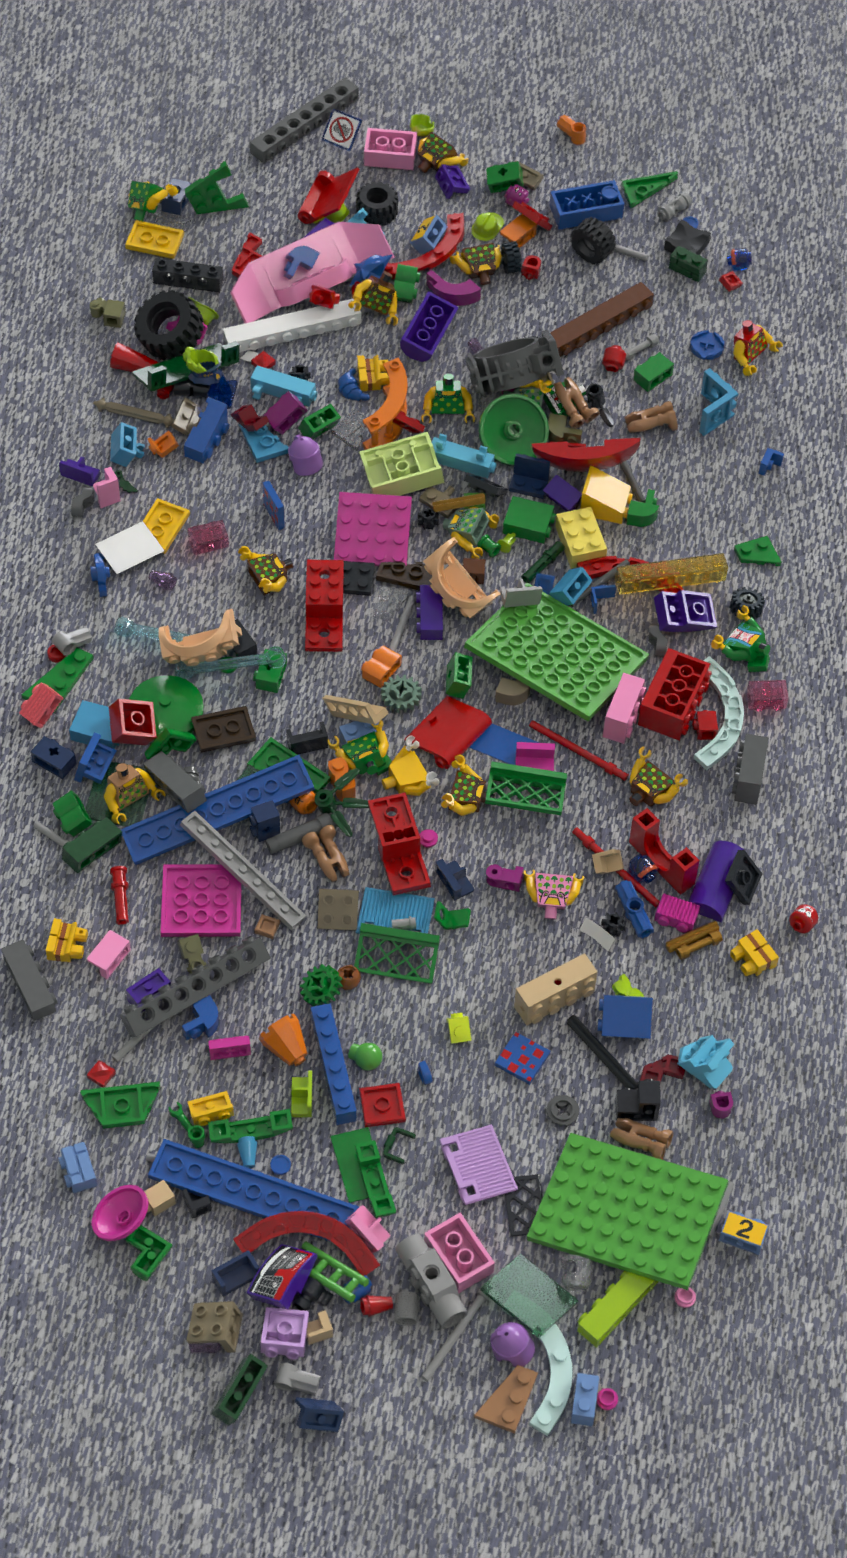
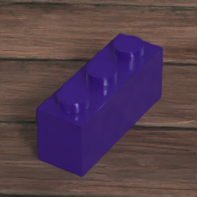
[416,585,443,640]

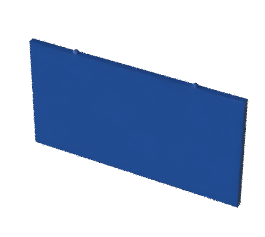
[469,724,539,765]

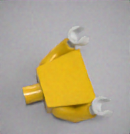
[381,735,440,796]

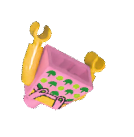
[524,870,584,920]

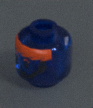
[727,248,752,271]
[628,854,657,884]

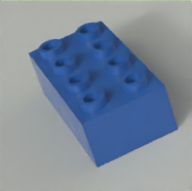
[549,180,624,230]

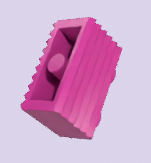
[654,893,700,933]

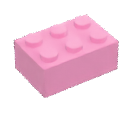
[364,128,417,170]
[603,673,647,744]
[424,1213,495,1294]

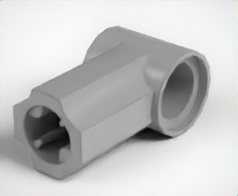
[52,627,92,655]
[274,1363,321,1395]

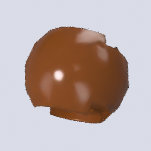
[338,965,361,990]

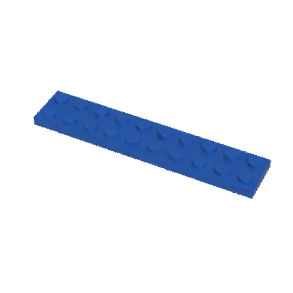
[121,755,315,866]
[148,1139,359,1242]

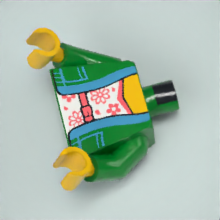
[711,605,770,662]

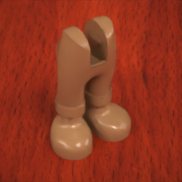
[554,377,600,428]
[624,401,678,433]
[302,825,349,882]
[610,1118,674,1160]

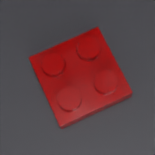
[512,201,553,231]

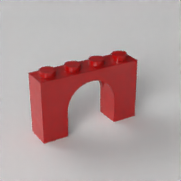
[629,808,700,895]

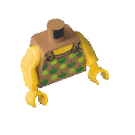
[104,763,165,824]

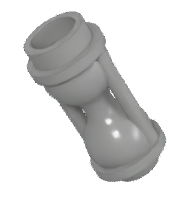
[657,193,692,222]

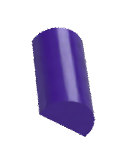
[400,291,459,362]
[688,841,744,923]

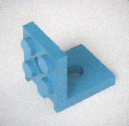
[699,368,738,436]

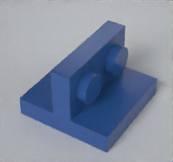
[74,732,116,784]

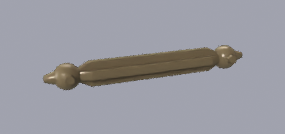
[93,398,174,428]

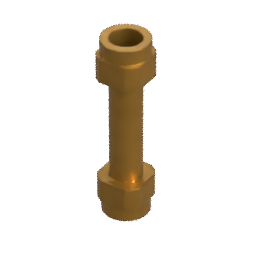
[676,930,723,960]

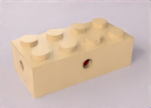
[514,953,597,1026]

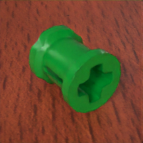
[477,534,501,558]

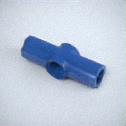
[615,880,654,938]

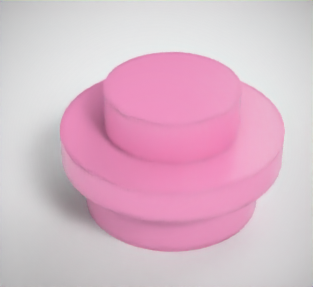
[674,1288,696,1308]

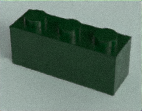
[62,817,122,874]
[211,1353,268,1426]

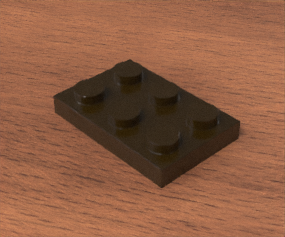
[191,706,256,753]

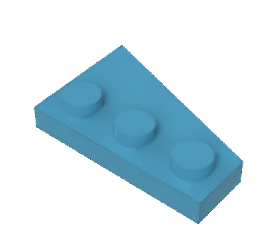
[238,423,289,463]

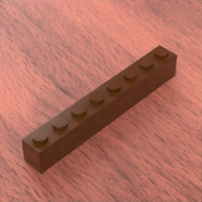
[550,282,654,357]

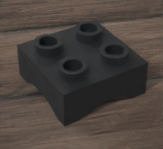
[664,219,711,255]

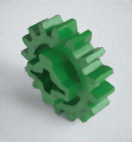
[300,964,343,1007]

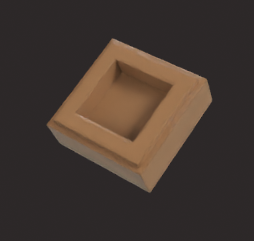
[254,914,280,939]

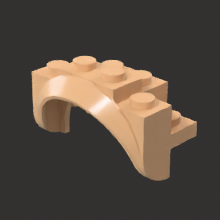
[423,537,501,618]
[158,609,242,666]

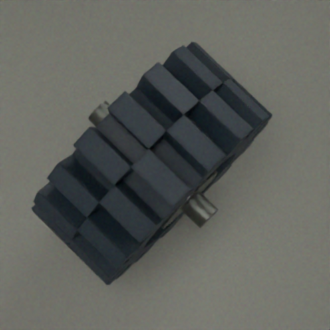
[501,241,522,274]
[729,587,765,619]

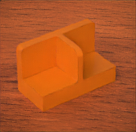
[500,214,537,248]

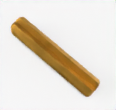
[432,493,486,512]
[665,921,720,953]

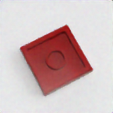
[359,1083,406,1128]

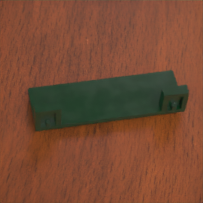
[133,341,240,392]

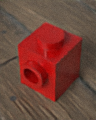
[692,710,718,740]

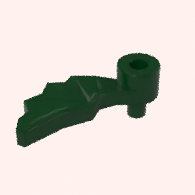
[115,470,138,493]

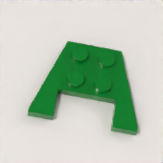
[184,161,249,215]

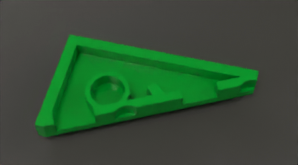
[621,171,678,208]

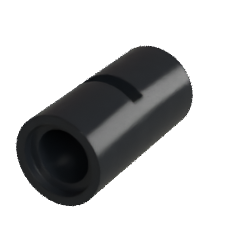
[174,379,212,398]

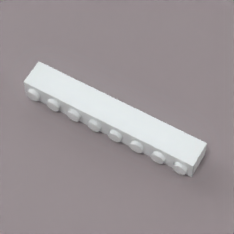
[223,299,361,353]

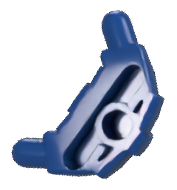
[338,368,370,401]

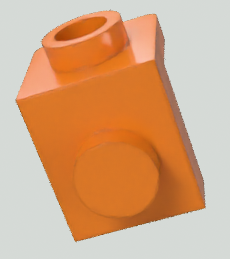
[147,431,179,458]

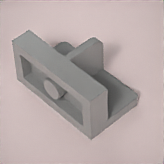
[500,579,543,607]

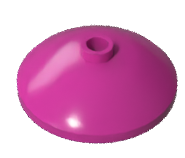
[92,1185,149,1241]

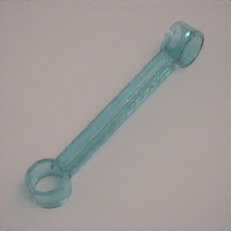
[114,617,190,642]
[175,646,286,679]

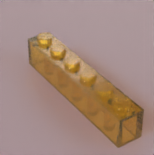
[615,553,728,595]

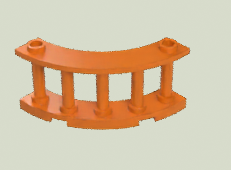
[363,358,408,450]

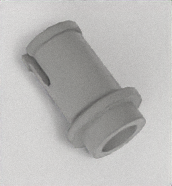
[391,916,416,931]

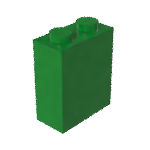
[502,496,556,544]

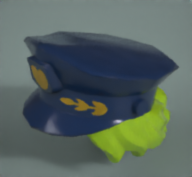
[183,347,223,385]

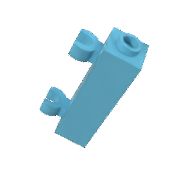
[250,365,318,407]
[432,433,496,478]

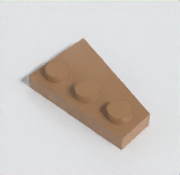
[474,1365,538,1433]

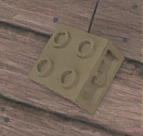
[317,888,359,930]
[186,1301,243,1353]

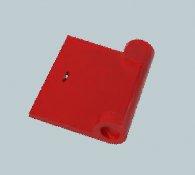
[297,167,360,224]
[405,696,492,769]

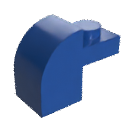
[284,246,320,279]
[182,995,219,1040]

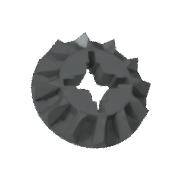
[546,1095,579,1127]

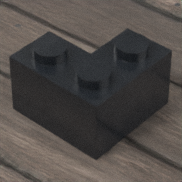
[615,1079,661,1121]

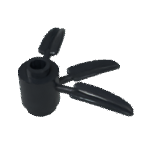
[580,383,615,427]

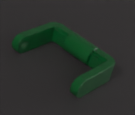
[383,1127,416,1164]

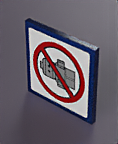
[321,108,363,151]

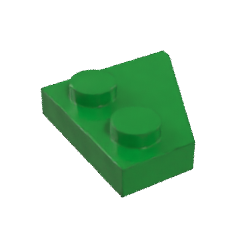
[734,536,782,566]

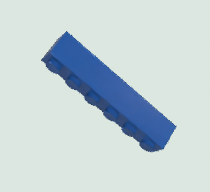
[311,1003,357,1125]

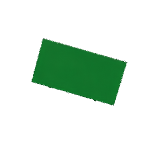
[330,1127,372,1203]

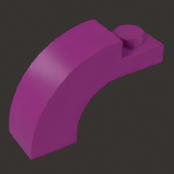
[426,270,481,306]

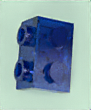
[207,369,238,409]

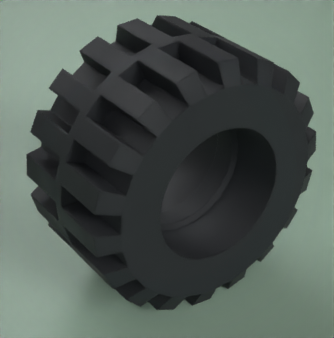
[356,181,398,226]
[570,217,616,264]

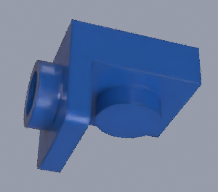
[758,448,784,476]

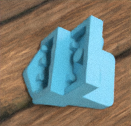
[678,1035,734,1089]

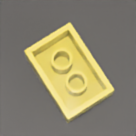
[555,507,607,569]

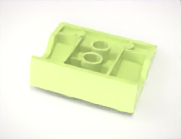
[359,432,444,496]

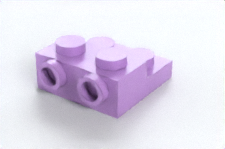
[261,1307,309,1360]

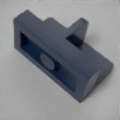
[435,859,474,901]
[295,1397,344,1432]

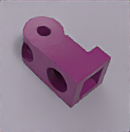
[486,864,524,892]

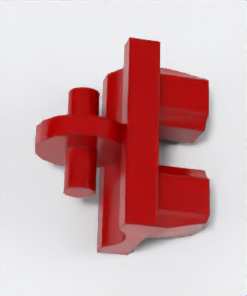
[309,285,340,309]

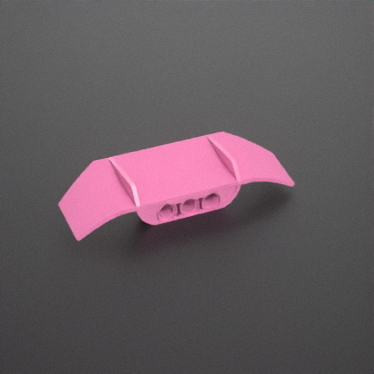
[230,222,394,323]

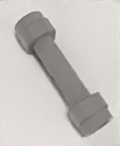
[623,334,659,361]

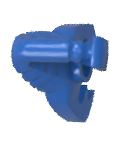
[90,552,110,597]

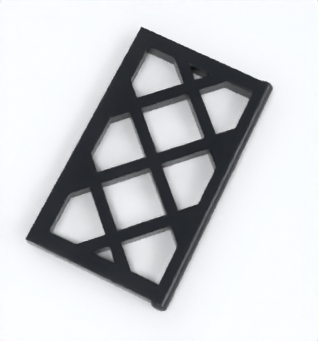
[505,1174,543,1237]

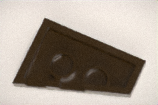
[376,562,432,591]

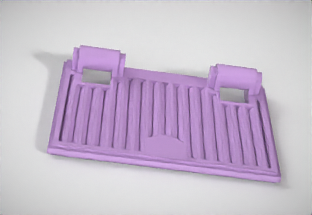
[440,1125,518,1205]

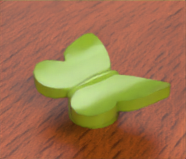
[612,974,644,997]

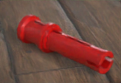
[110,866,129,925]

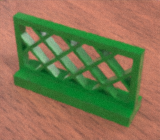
[485,761,567,816]
[354,923,441,984]

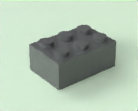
[732,734,769,805]

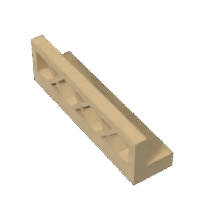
[322,695,389,725]

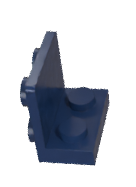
[509,454,550,499]

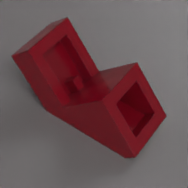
[230,404,270,432]

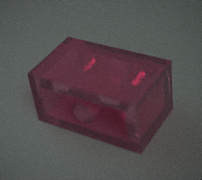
[187,520,229,555]
[746,680,788,711]

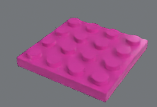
[334,492,412,566]
[161,864,242,937]

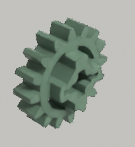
[381,675,422,713]

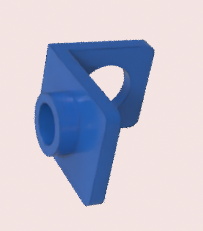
[590,585,616,614]

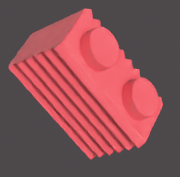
[19,682,63,728]

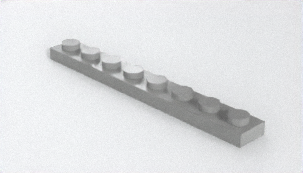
[180,811,306,931]

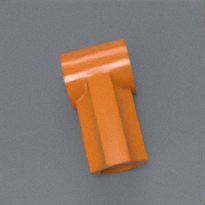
[557,115,586,145]

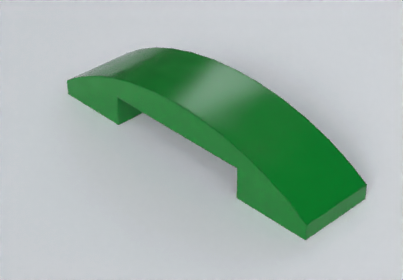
[208,1109,293,1143]
[355,1140,396,1218]

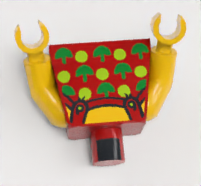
[733,320,783,376]

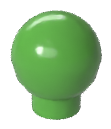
[348,1043,383,1071]

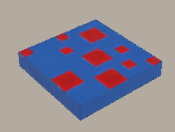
[263,481,285,530]
[495,1032,551,1085]

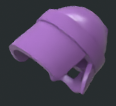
[288,434,323,476]
[490,1322,535,1367]

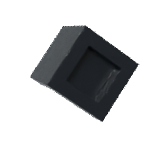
[182,1189,212,1219]

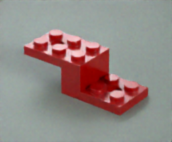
[305,559,344,652]
[368,792,431,896]

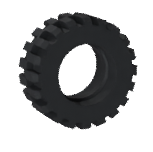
[134,290,204,360]

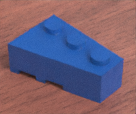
[184,397,229,464]

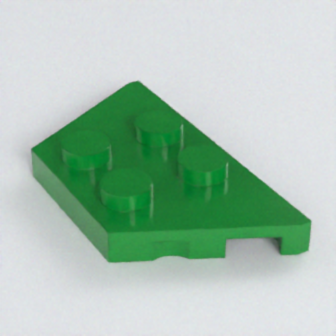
[80,1081,160,1129]

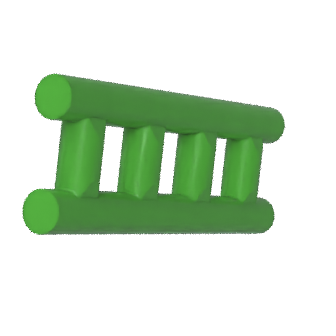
[302,1241,369,1302]

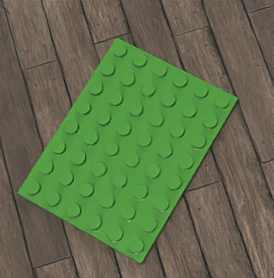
[464,583,649,721]
[527,1133,728,1290]

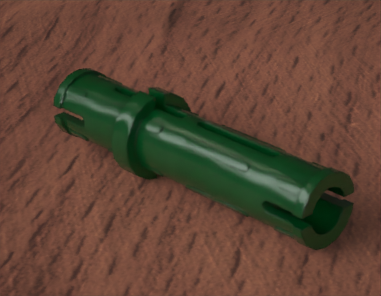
[521,541,565,584]

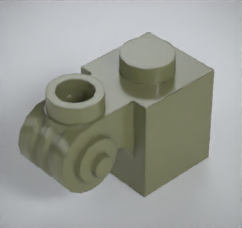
[89,298,126,328]
[177,934,206,974]

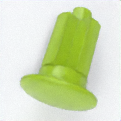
[497,533,517,553]

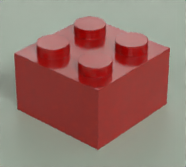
[109,699,157,745]

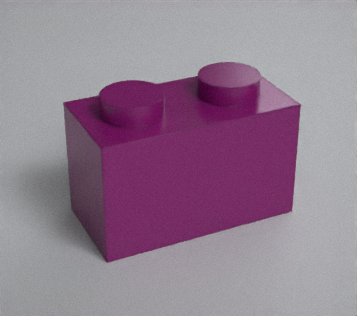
[263,391,308,435]

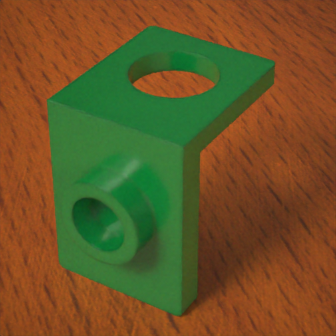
[434,901,471,930]

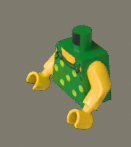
[128,181,178,222]
[421,374,475,423]
[328,720,389,775]

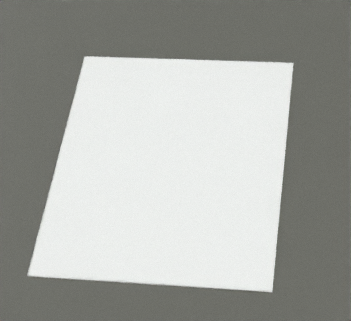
[95,521,164,574]

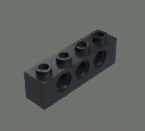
[152,258,223,293]

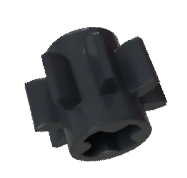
[289,364,311,381]
[418,508,439,530]
[601,912,626,937]

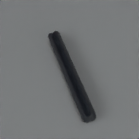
[567,1015,638,1090]

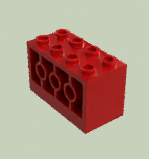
[638,648,712,741]

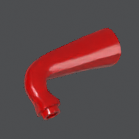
[110,342,174,400]

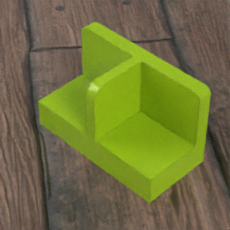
[291,1070,313,1117]

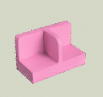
[93,467,120,508]
[87,930,131,979]
[345,1205,390,1253]

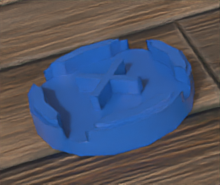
[690,330,724,360]

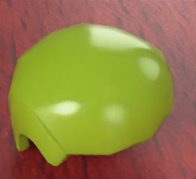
[410,114,434,137]

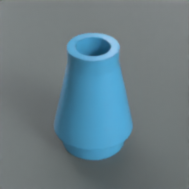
[237,1136,257,1168]

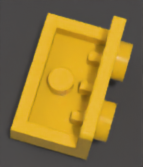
[187,1091,234,1126]

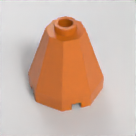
[259,1014,307,1066]

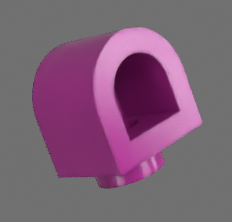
[709,1091,733,1119]

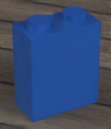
[597,994,653,1039]

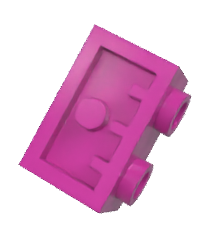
[208,1035,251,1060]

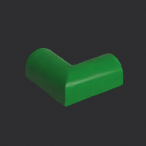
[144,727,197,760]
[125,1225,173,1281]

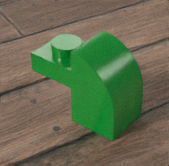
[626,489,659,527]

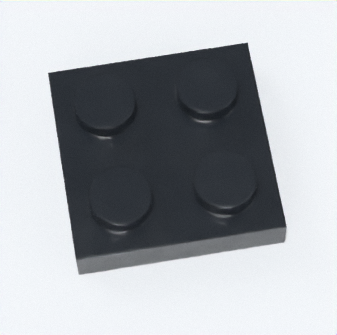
[464,474,508,497]
[343,561,375,596]
[725,850,762,905]

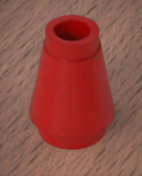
[360,1295,393,1317]

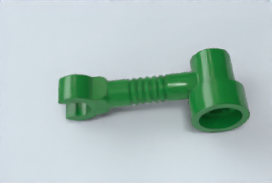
[169,1102,205,1148]

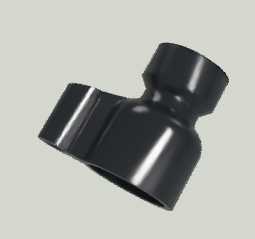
[293,1277,334,1311]

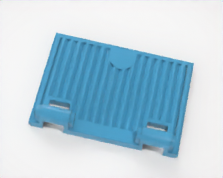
[356,887,435,934]

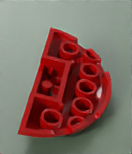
[532,438,640,472]

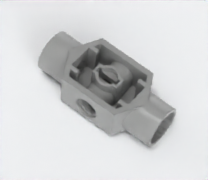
[395,1234,468,1329]

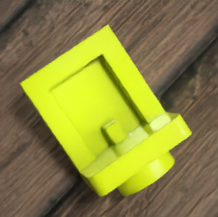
[446,1012,472,1043]

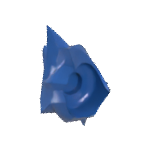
[350,255,393,286]

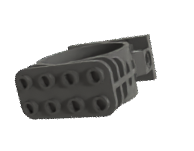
[465,330,564,396]

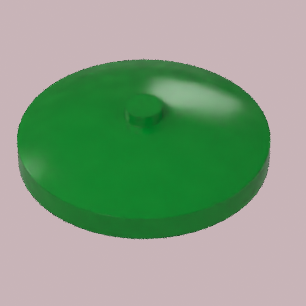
[478,394,549,466]
[129,675,204,740]

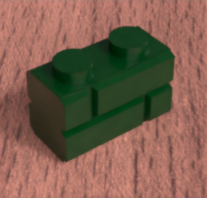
[669,246,708,282]

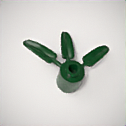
[314,768,369,837]

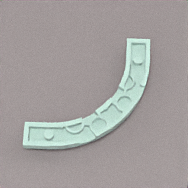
[694,656,744,770]
[502,1291,572,1436]

